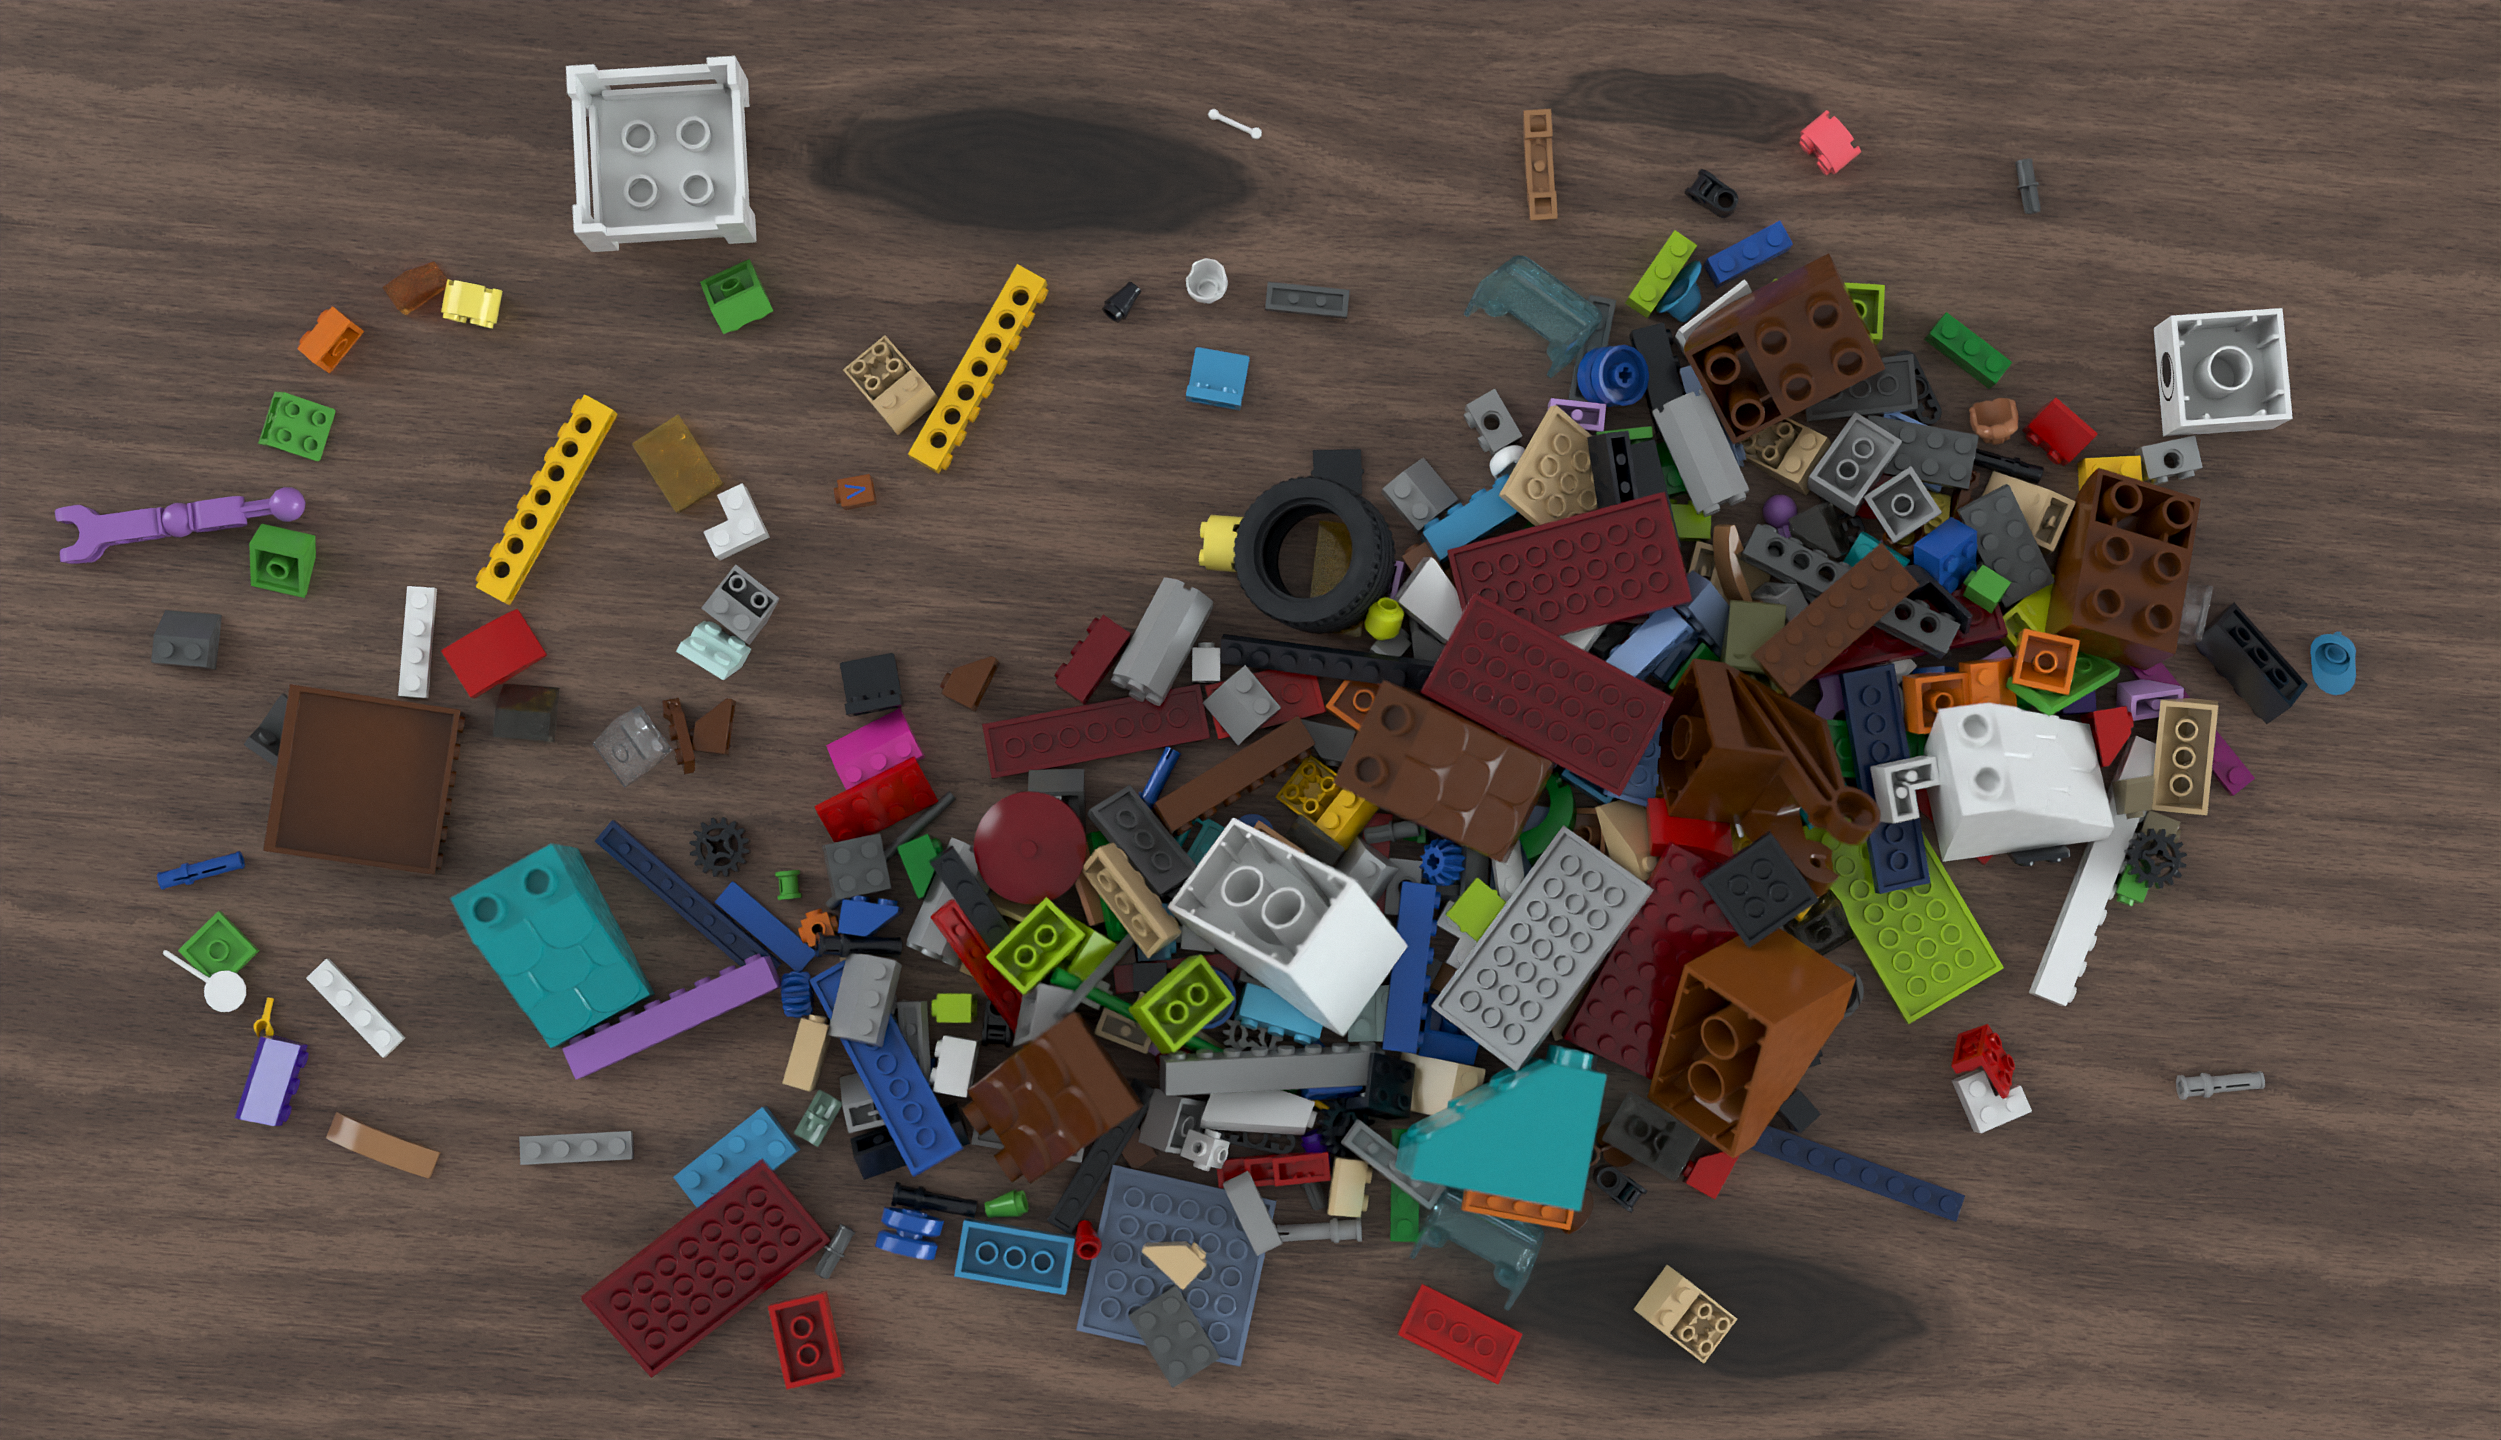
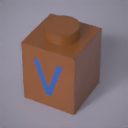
[834,474,877,510]

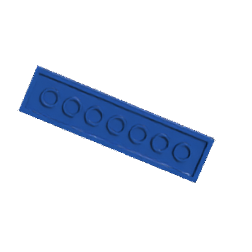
[809,959,964,1177]

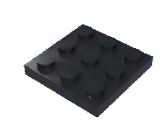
[1699,831,1819,948]

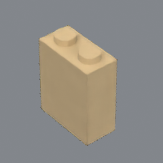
[782,1014,831,1091]

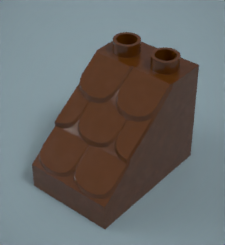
[1333,680,1556,863]
[962,1012,1144,1184]

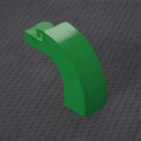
[1519,771,1577,867]

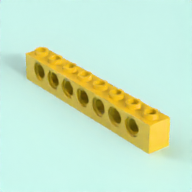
[908,264,1049,474]
[476,394,618,605]

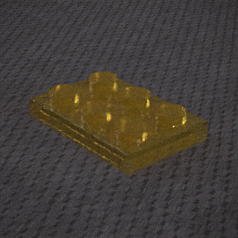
[632,414,724,514]

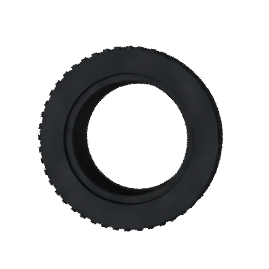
[1233,476,1396,634]

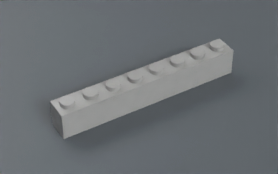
[1159,1041,1385,1096]

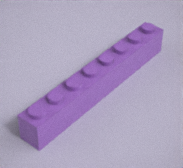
[562,953,781,1080]

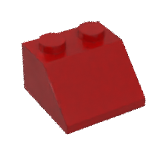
[2022,397,2098,466]
[2080,706,2134,768]

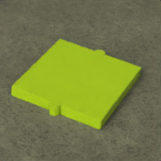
[1445,877,1506,942]

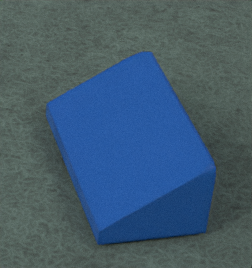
[1300,1086,1363,1101]

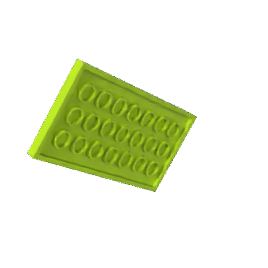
[1803,817,2004,1024]

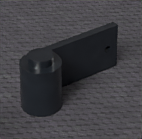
[1904,565,1973,635]

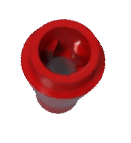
[1074,1220,1102,1260]

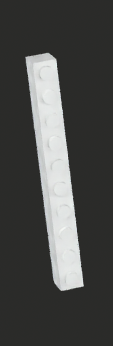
[2029,736,2156,1006]

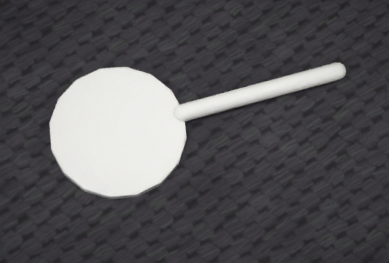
[163,950,246,1012]

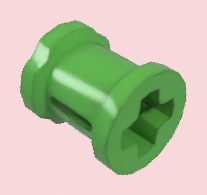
[775,870,802,900]

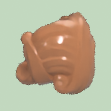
[1969,398,2018,445]

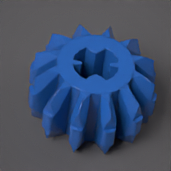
[1419,839,1466,886]
[781,971,814,1018]

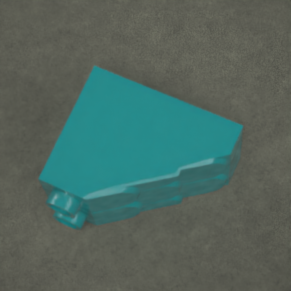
[450,843,655,1048]
[1395,1044,1607,1211]

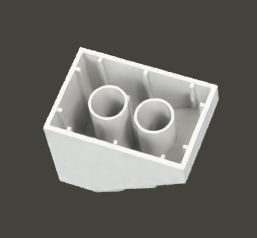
[1924,702,2114,862]
[1167,818,1408,1036]

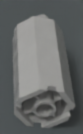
[1652,389,1749,517]
[1110,577,1213,706]
[906,837,992,967]

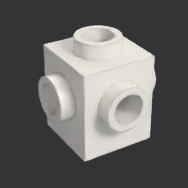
[1180,1128,1230,1171]

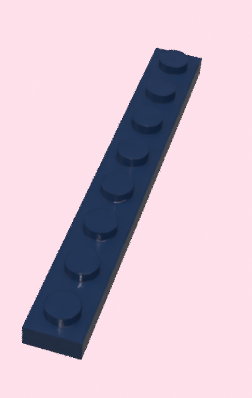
[595,820,782,970]
[1750,1125,1965,1222]

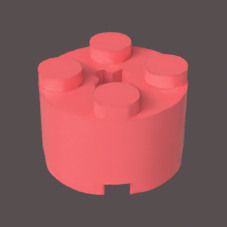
[1799,110,1861,176]

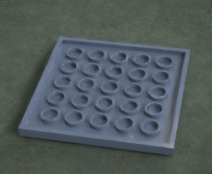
[1076,1165,1277,1367]

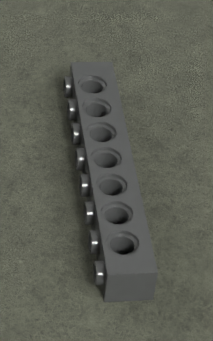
[1740,524,1960,659]

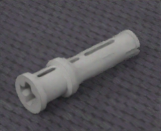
[2176,1071,2265,1100]
[1277,1217,1362,1243]

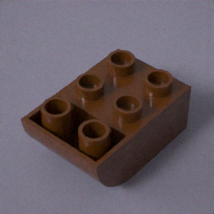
[1684,253,1886,445]
[2045,468,2201,670]

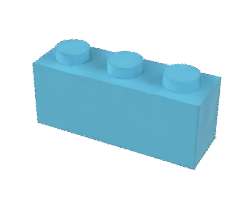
[1234,983,1323,1045]

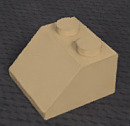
[1326,1155,1373,1217]
[1142,1241,1207,1290]

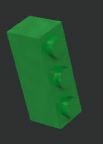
[1924,312,2012,389]

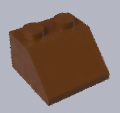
[940,656,1000,712]

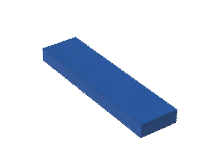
[715,881,816,972]

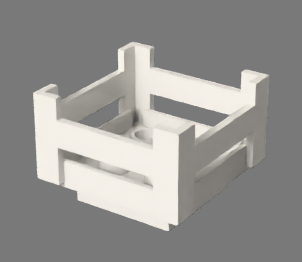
[566,56,757,252]

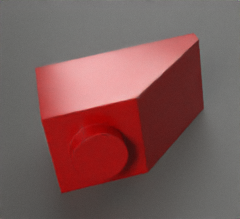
[1682,1150,1740,1199]

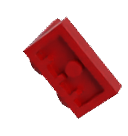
[1951,1024,2015,1099]

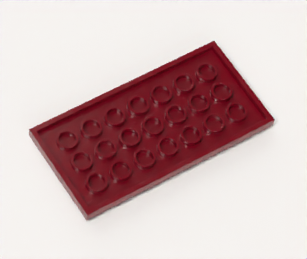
[1447,492,1693,637]
[1420,592,1674,797]
[1561,841,1739,1080]
[581,1158,831,1378]

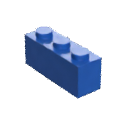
[1703,221,1793,289]

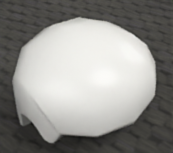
[1186,258,1228,304]
[1490,445,1525,480]

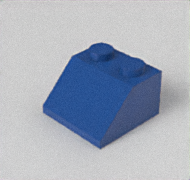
[1419,993,1479,1065]

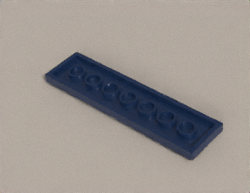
[1839,664,1931,894]

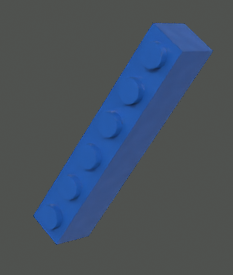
[1382,881,1441,1053]

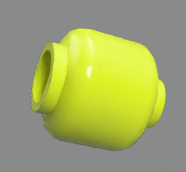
[1365,598,1404,641]

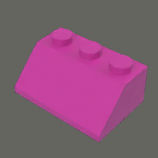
[826,708,925,790]

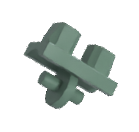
[794,1089,842,1147]

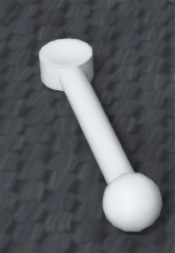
[1208,109,1262,139]

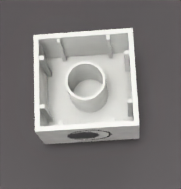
[2154,308,2292,437]

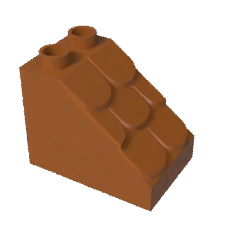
[1647,928,1856,1158]

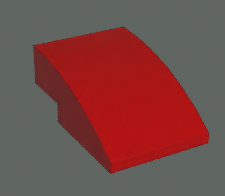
[441,609,547,699]
[1646,798,1734,863]

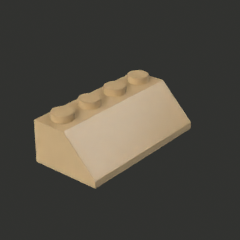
[2152,698,2218,815]
[1082,843,1181,959]

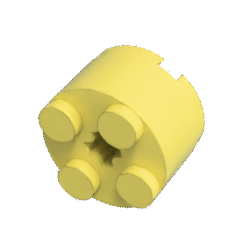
[441,279,503,329]
[1199,515,1244,572]

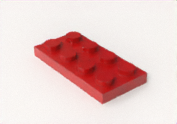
[1205,670,1326,740]
[814,756,938,842]
[1397,1283,1523,1385]

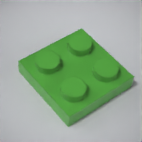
[178,911,259,978]

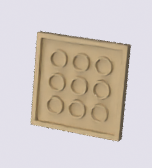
[1499,405,1598,526]

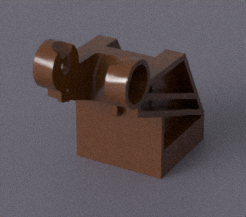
[1657,658,1881,897]

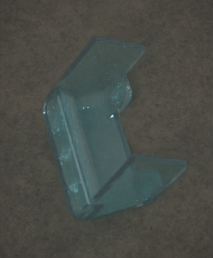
[1463,255,1602,378]
[1409,1185,1544,1311]

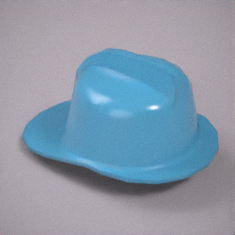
[1656,261,1702,323]
[2310,631,2356,695]

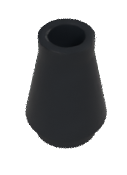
[1102,282,1141,323]

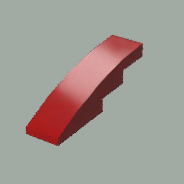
[1217,1152,1331,1189]

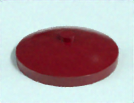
[974,791,1087,904]

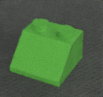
[700,259,773,334]
[249,524,316,598]

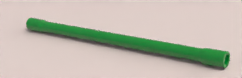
[1050,967,1299,1095]

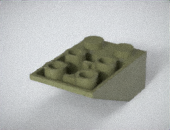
[1719,600,1786,692]

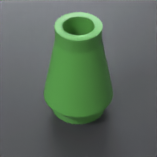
[985,1189,1028,1218]

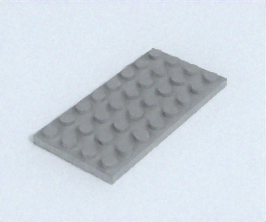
[1431,825,1654,1071]

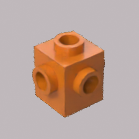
[798,908,839,947]

